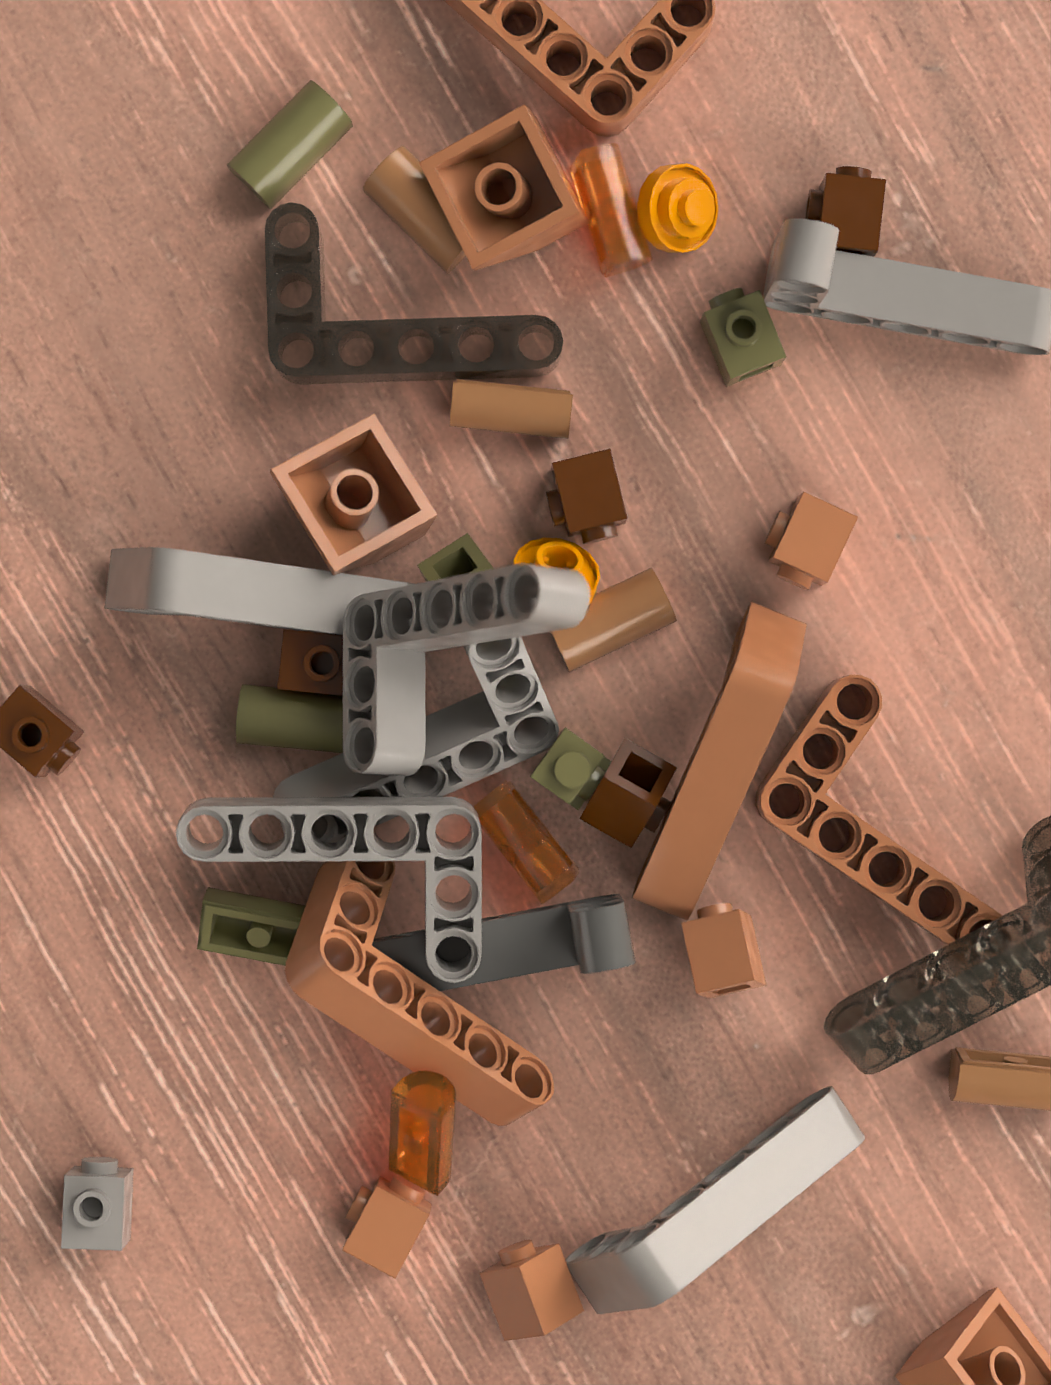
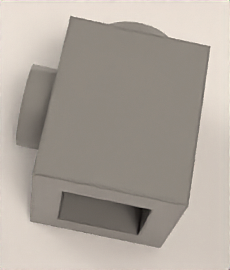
[61,1157,134,1251]

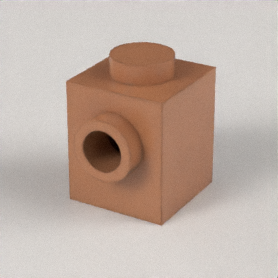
[765,492,858,590]
[681,903,766,999]
[342,1175,432,1279]
[479,1240,584,1341]

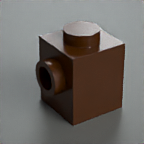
[805,166,886,257]
[546,449,628,544]
[277,629,343,696]
[0,685,84,778]
[579,738,677,848]

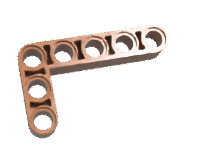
[443,0,716,137]
[632,601,807,921]
[755,675,1014,965]
[285,861,554,1126]

